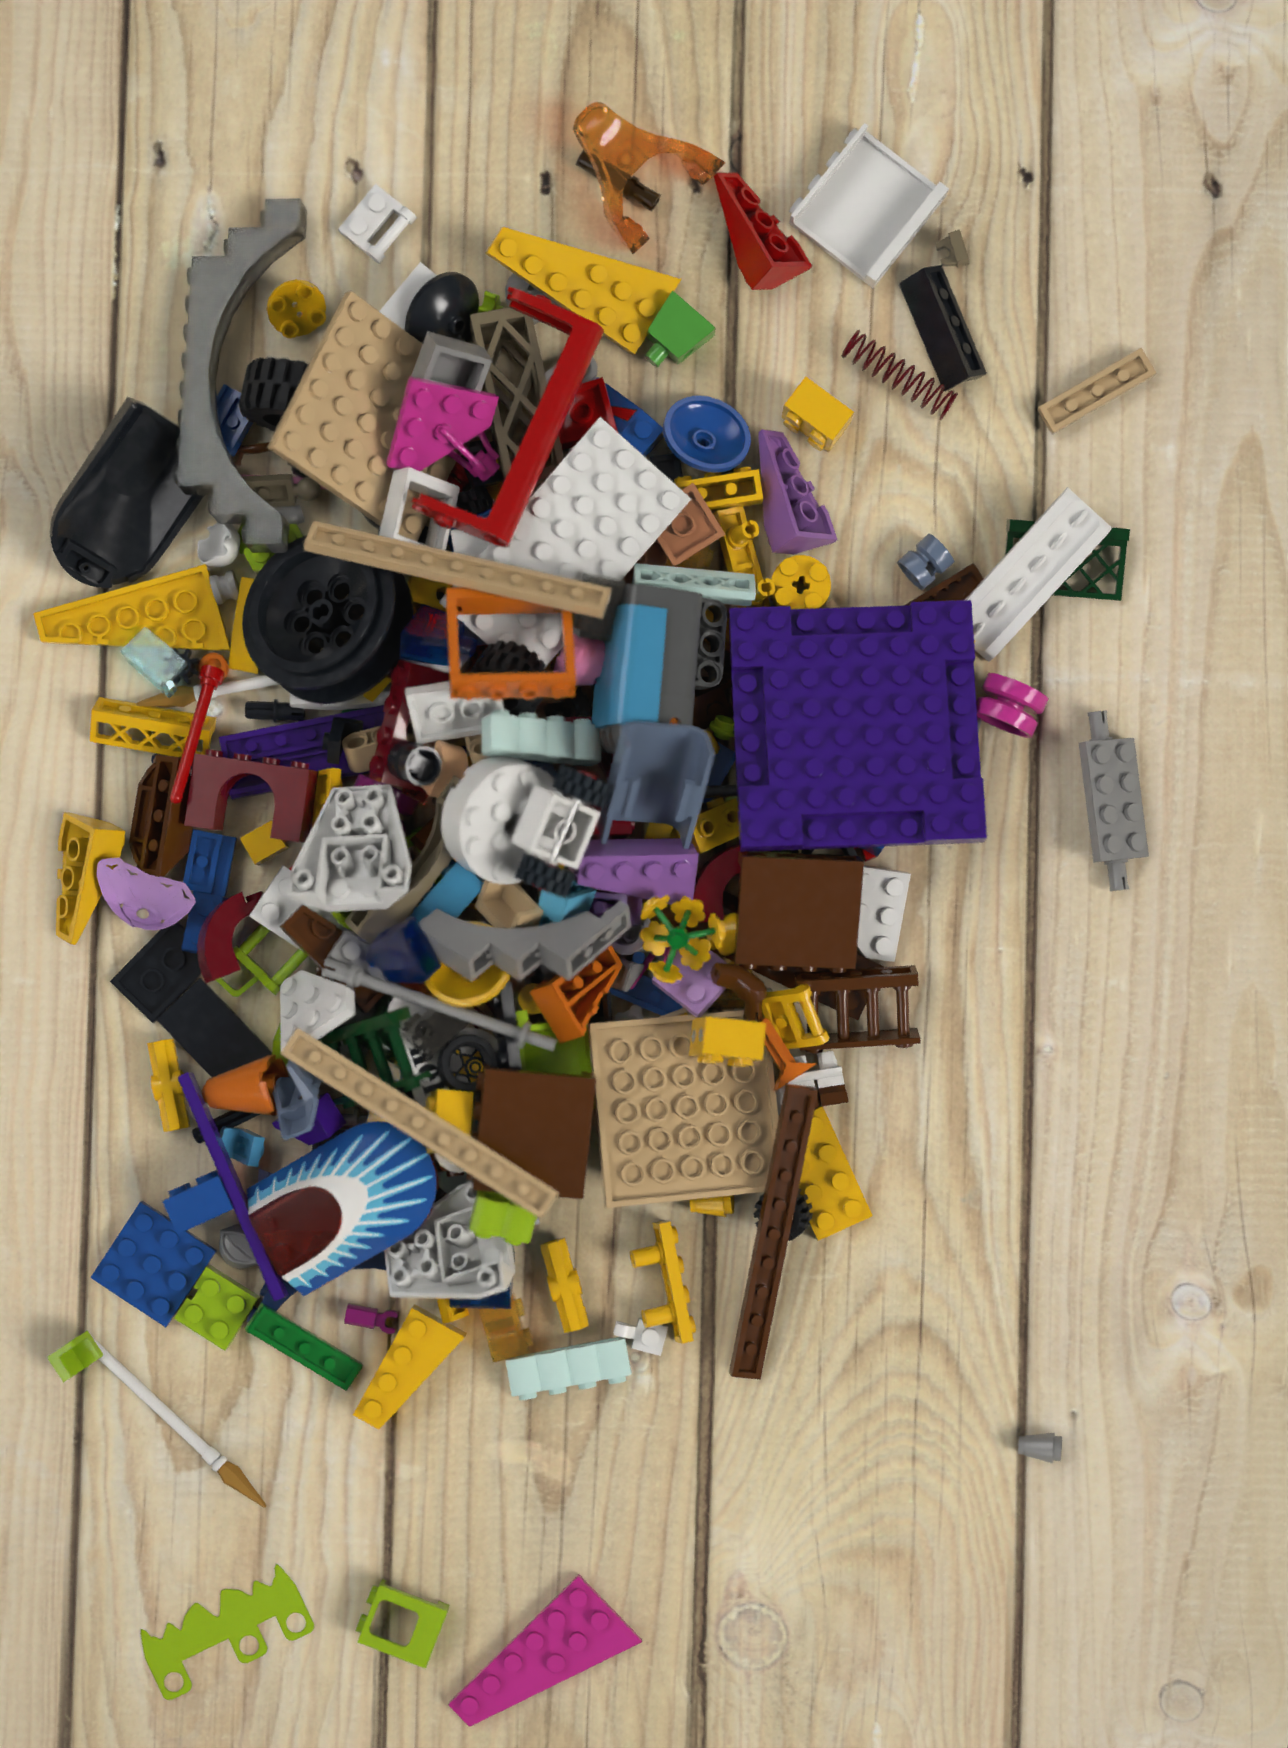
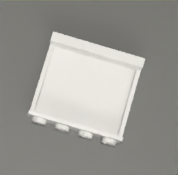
[789,123,949,288]

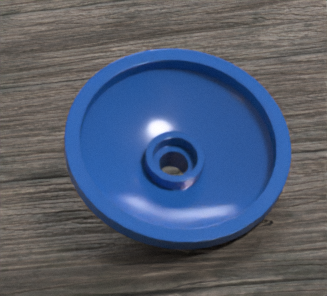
[663,396,751,472]

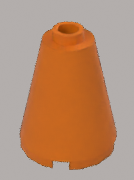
[202,1055,289,1116]

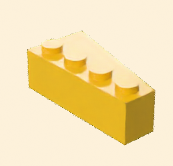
[353,1304,467,1430]

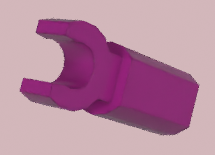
[344,1303,399,1334]

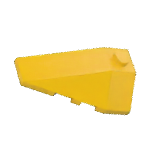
[56,812,126,945]

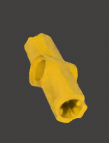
[147,1038,191,1132]
[540,1237,589,1333]

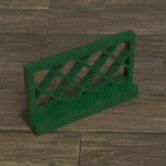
[1005,519,1130,601]

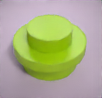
[709,715,734,740]

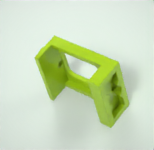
[355,1579,450,1669]

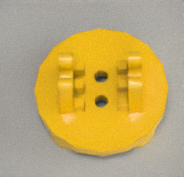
[266,279,326,339]

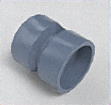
[897,534,954,591]

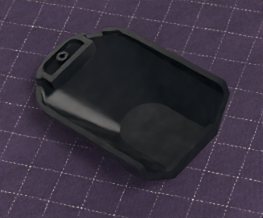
[50,397,227,588]

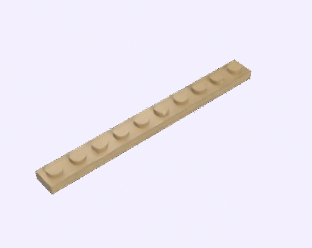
[304,521,611,619]
[280,1028,559,1220]

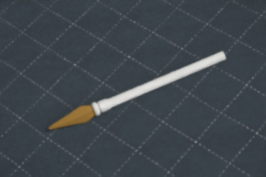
[136,675,280,707]
[94,1339,266,1508]

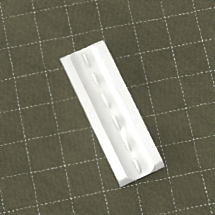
[965,487,1112,662]

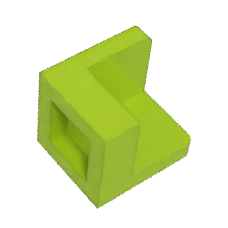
[47,1330,103,1383]

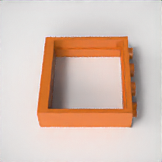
[446,587,577,701]

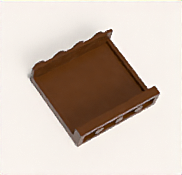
[731,851,864,973]
[466,1063,596,1199]

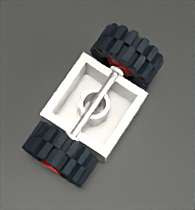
[510,764,613,898]

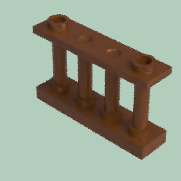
[795,965,921,1054]

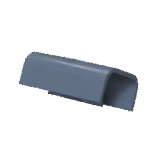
[597,721,715,849]

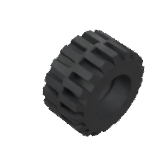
[468,641,549,717]

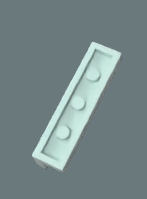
[632,563,756,606]

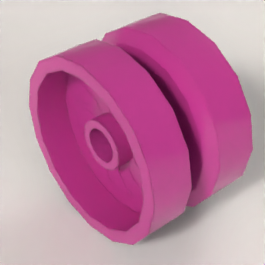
[976,673,1049,738]

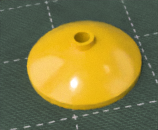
[422,921,510,1007]

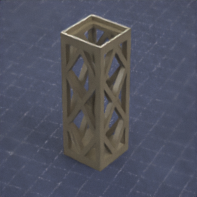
[470,307,564,496]

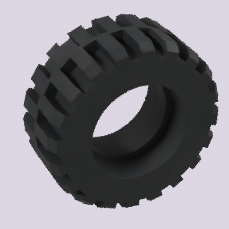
[238,357,309,432]

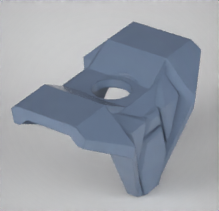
[273,1060,323,1140]

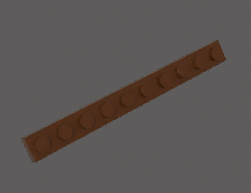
[729,1084,818,1380]

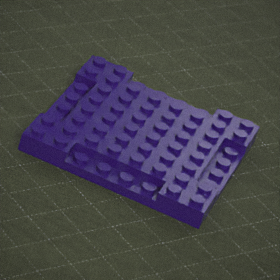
[728,600,987,852]

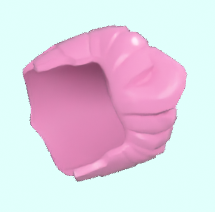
[553,633,605,686]

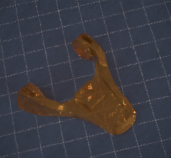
[573,102,726,254]

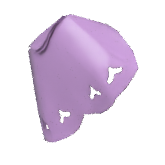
[97,858,195,931]

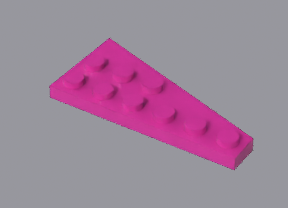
[448,1574,642,1727]

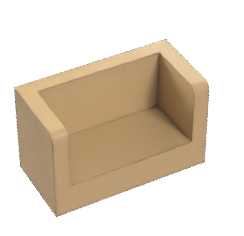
[475,880,544,928]

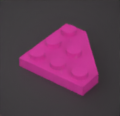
[386,376,499,471]

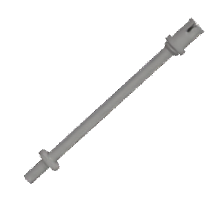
[321,957,557,1051]

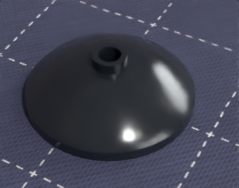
[405,272,479,344]

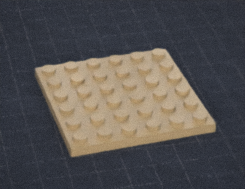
[267,291,482,542]
[587,1010,779,1208]

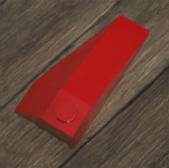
[714,172,812,290]

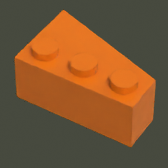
[530,945,623,1044]

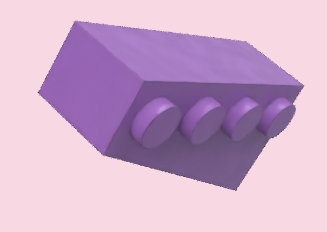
[568,838,699,905]

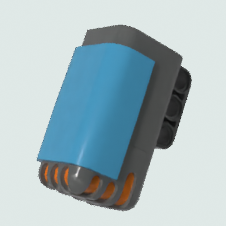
[592,584,727,754]

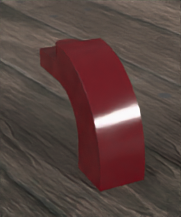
[693,844,772,922]
[197,891,263,983]

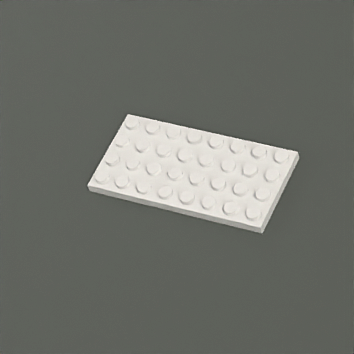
[439,417,691,667]

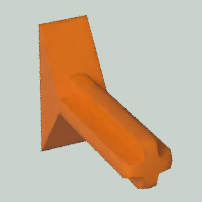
[760,1018,817,1091]

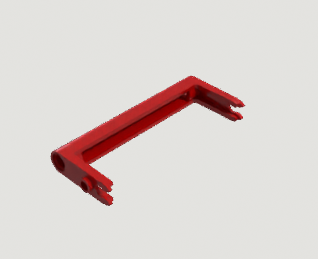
[411,287,604,548]

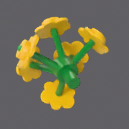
[639,895,726,983]

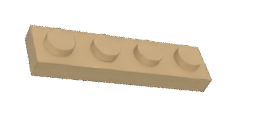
[1037,348,1156,435]

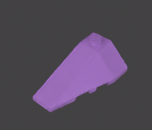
[758,429,838,555]

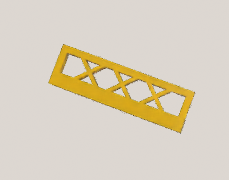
[90,697,217,757]

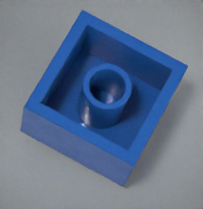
[162,1170,233,1234]

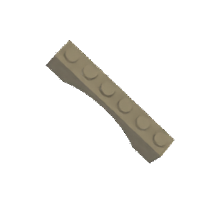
[345,775,461,950]

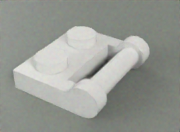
[338,184,417,263]

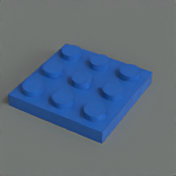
[90,1201,217,1327]

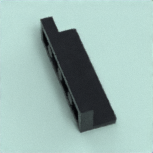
[899,265,987,391]

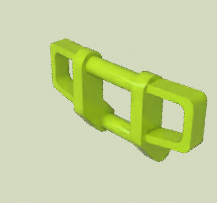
[216,924,308,997]

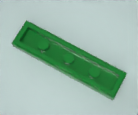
[245,1303,363,1391]

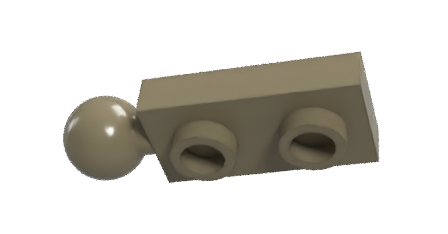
[232,474,321,509]

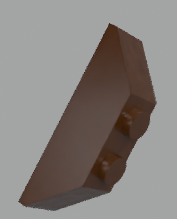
[129,755,193,877]

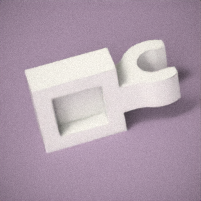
[613,1318,668,1356]

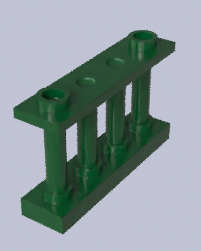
[318,1006,431,1109]

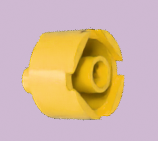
[770,555,831,609]

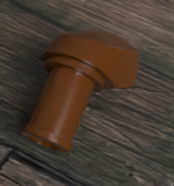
[711,962,767,1022]

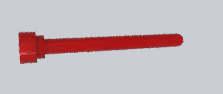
[170,665,225,804]

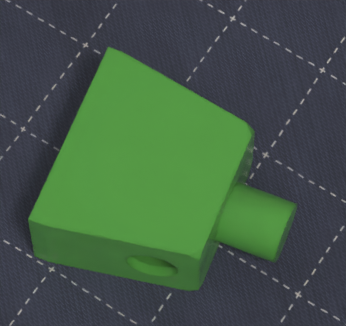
[644,291,716,367]

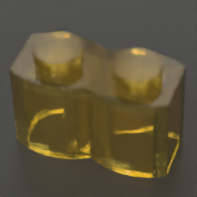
[478,1293,533,1363]

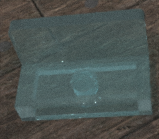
[120,627,187,699]

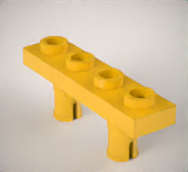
[712,506,775,608]
[630,1220,696,1344]

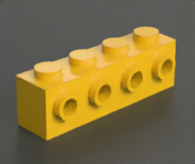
[673,467,763,512]

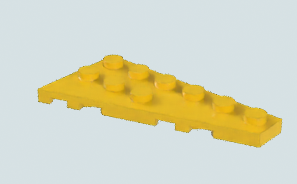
[485,227,682,355]
[33,564,230,651]

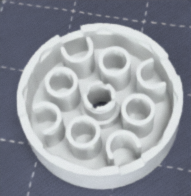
[441,756,563,884]

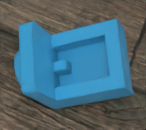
[220,1126,265,1167]

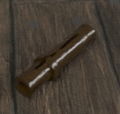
[576,148,661,212]

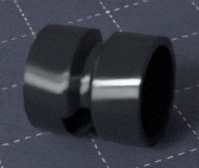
[387,741,442,786]

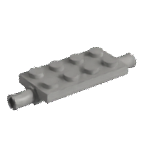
[1079,711,1149,891]

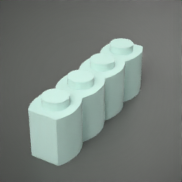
[482,710,601,766]
[505,1337,632,1400]

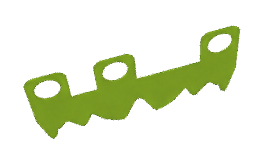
[141,1564,314,1700]

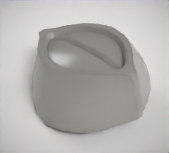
[219,1224,257,1269]

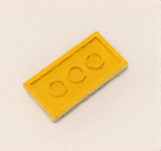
[799,1106,873,1241]

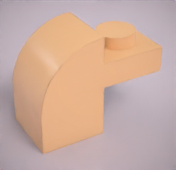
[421,740,468,798]

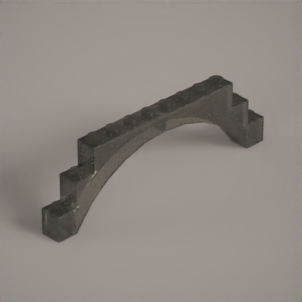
[174,198,307,553]

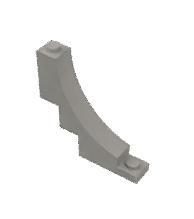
[415,901,631,982]

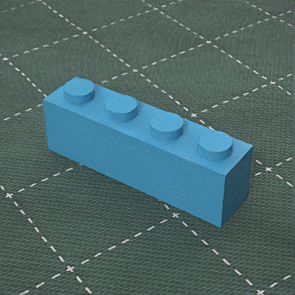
[379,859,485,974]

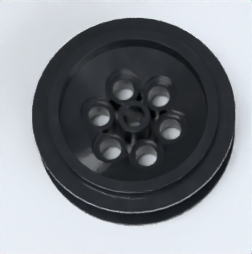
[242,535,414,704]

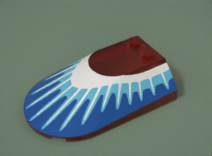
[246,1121,439,1296]

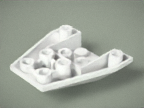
[288,784,412,912]
[384,1181,516,1299]

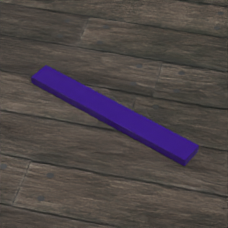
[178,1072,289,1301]

